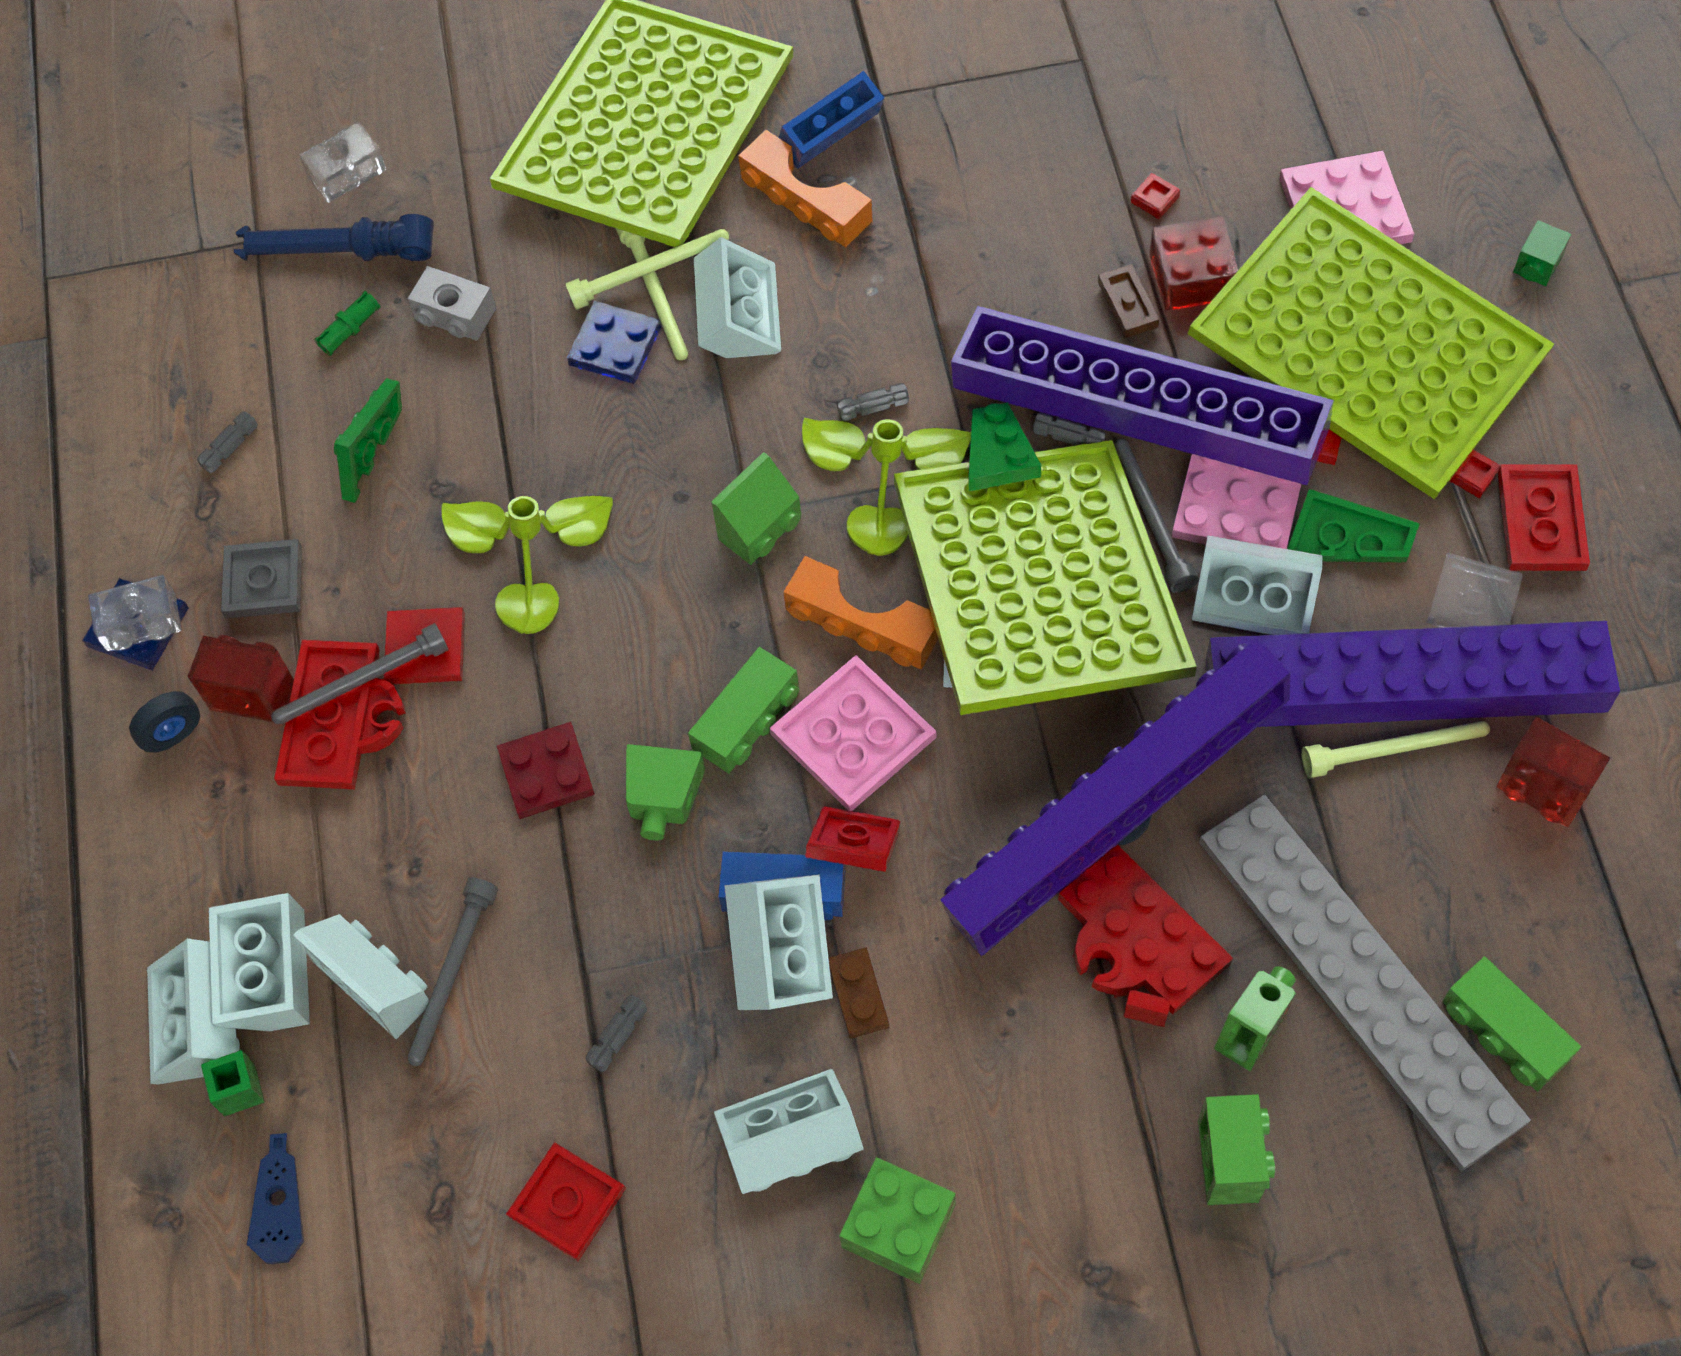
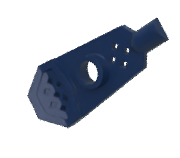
[247,1133,304,1264]

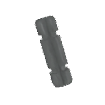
[837,383,909,421]
[197,411,258,473]
[1033,413,1105,446]
[585,995,647,1072]

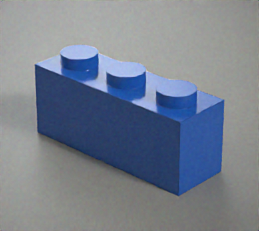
[778,71,885,169]
[719,852,846,921]

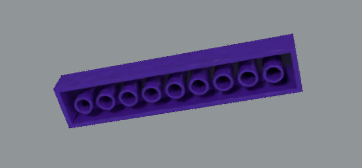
[951,306,1334,486]
[1206,621,1620,727]
[940,638,1291,957]

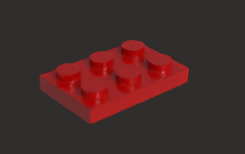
[1498,464,1590,571]

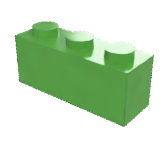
[688,646,800,774]
[1442,956,1582,1092]

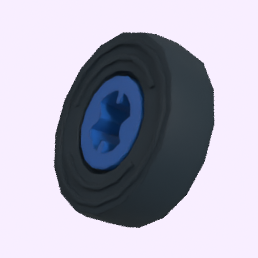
[129,691,201,753]

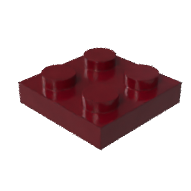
[497,721,595,819]

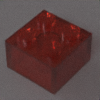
[1149,217,1238,311]
[187,635,294,723]
[1496,717,1610,828]

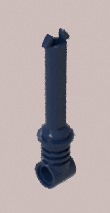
[234,214,434,261]

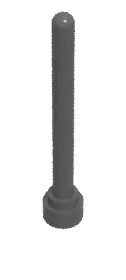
[1114,439,1199,593]
[271,623,449,725]
[408,877,499,1066]

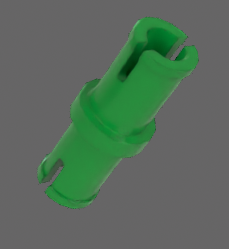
[314,291,381,356]

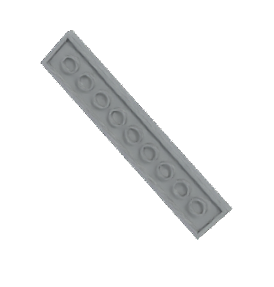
[1199,795,1531,1172]

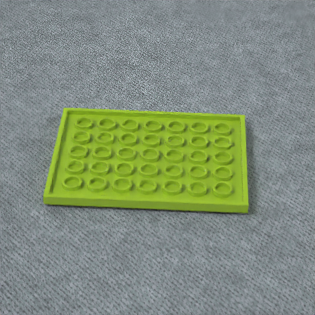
[490,0,793,247]
[1187,187,1554,500]
[894,440,1197,715]

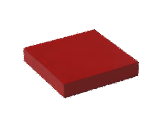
[383,607,465,685]
[805,806,901,872]
[506,1142,626,1262]

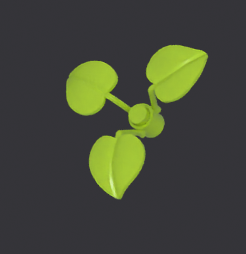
[802,418,971,556]
[442,496,613,634]

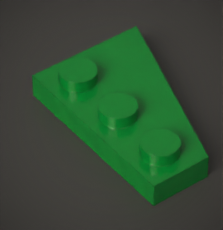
[334,378,402,503]
[969,403,1041,491]
[1288,489,1420,562]

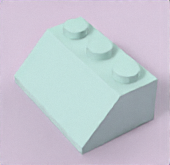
[694,237,781,358]
[1192,535,1322,635]
[725,875,833,1010]
[209,893,310,1031]
[293,914,429,1039]
[147,939,240,1084]
[714,1069,864,1195]

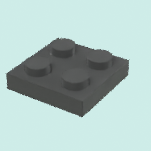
[221,539,302,619]

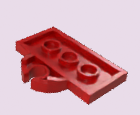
[274,640,406,790]
[1058,844,1233,1015]

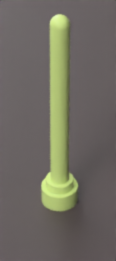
[616,228,688,360]
[565,229,729,310]
[1301,721,1490,778]

